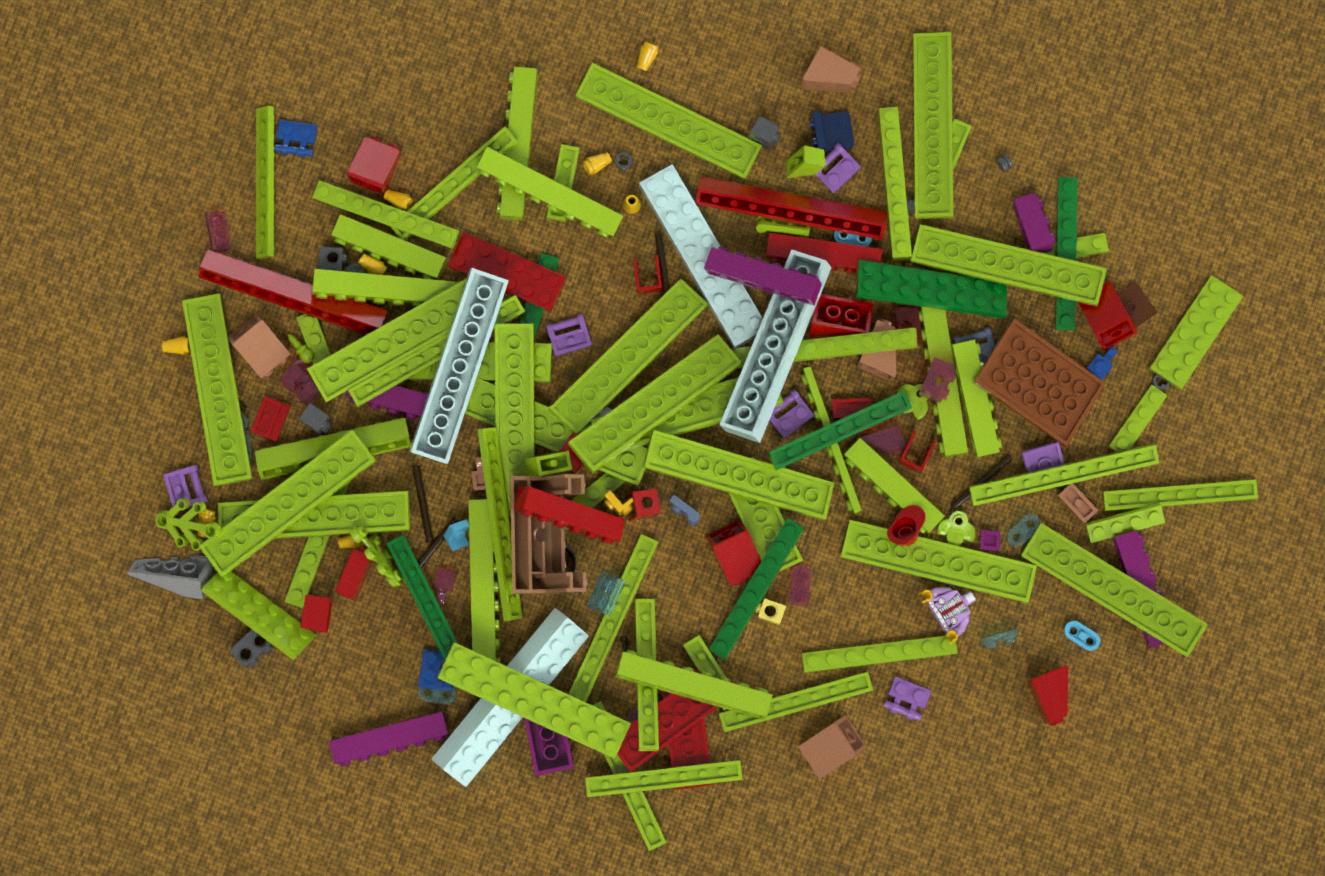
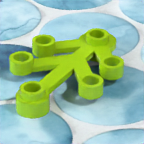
[155,498,221,551]
[350,525,403,587]

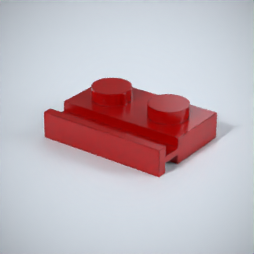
[250,396,291,442]

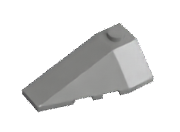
[128,555,213,599]

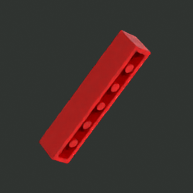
[766,233,883,274]
[514,486,625,545]

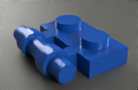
[275,120,318,158]

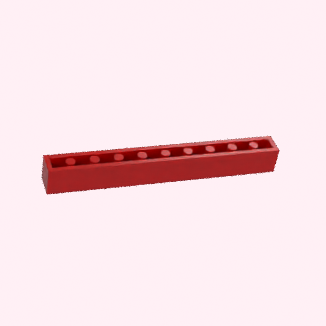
[695,176,888,240]
[199,250,388,335]

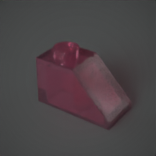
[862,425,906,456]

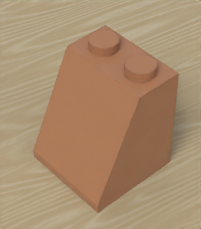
[800,46,862,93]
[228,314,290,378]
[857,319,896,382]
[798,715,867,779]

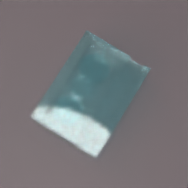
[587,572,625,616]

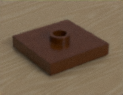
[1118,282,1157,328]

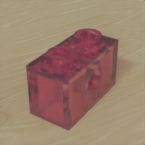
[919,357,957,404]
[280,359,321,405]

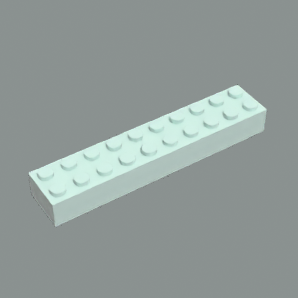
[639,164,763,348]
[720,250,831,443]
[409,268,509,464]
[432,608,589,787]

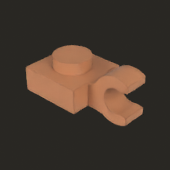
[472,457,486,491]

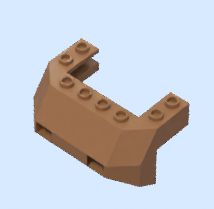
[510,474,587,594]

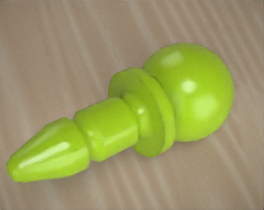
[288,334,315,364]

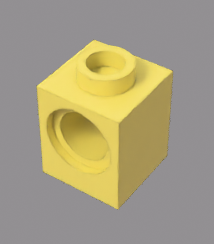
[756,598,786,625]

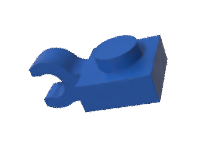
[1086,347,1118,380]

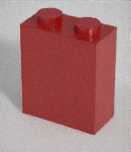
[335,547,373,601]

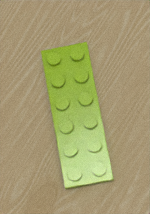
[1149,275,1243,390]
[728,456,803,572]
[201,571,316,660]

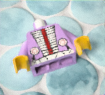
[919,587,976,645]

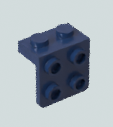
[809,111,854,153]

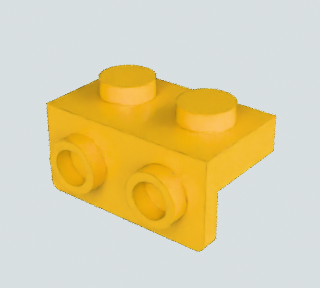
[604,490,634,517]

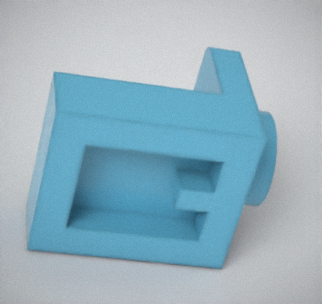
[443,520,470,551]

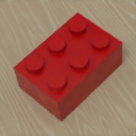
[809,294,873,338]

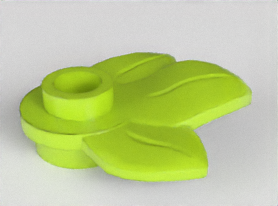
[897,384,930,420]
[937,511,975,546]

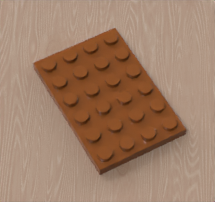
[973,318,1106,447]

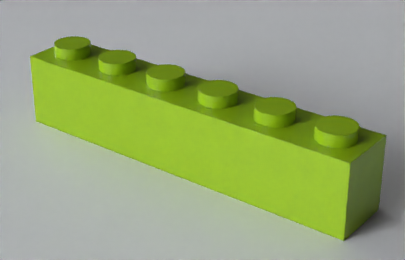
[331,214,447,280]
[951,340,1002,457]
[843,438,945,535]

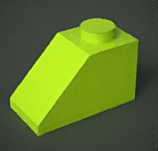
[786,145,826,178]
[524,451,572,476]

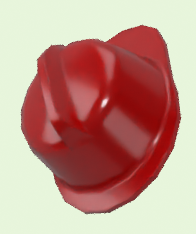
[887,505,926,547]

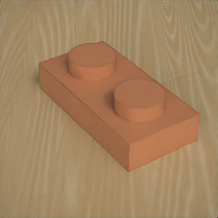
[1058,483,1098,524]

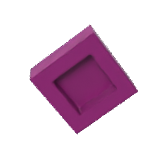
[979,530,1000,551]

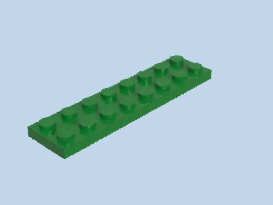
[856,260,1007,319]

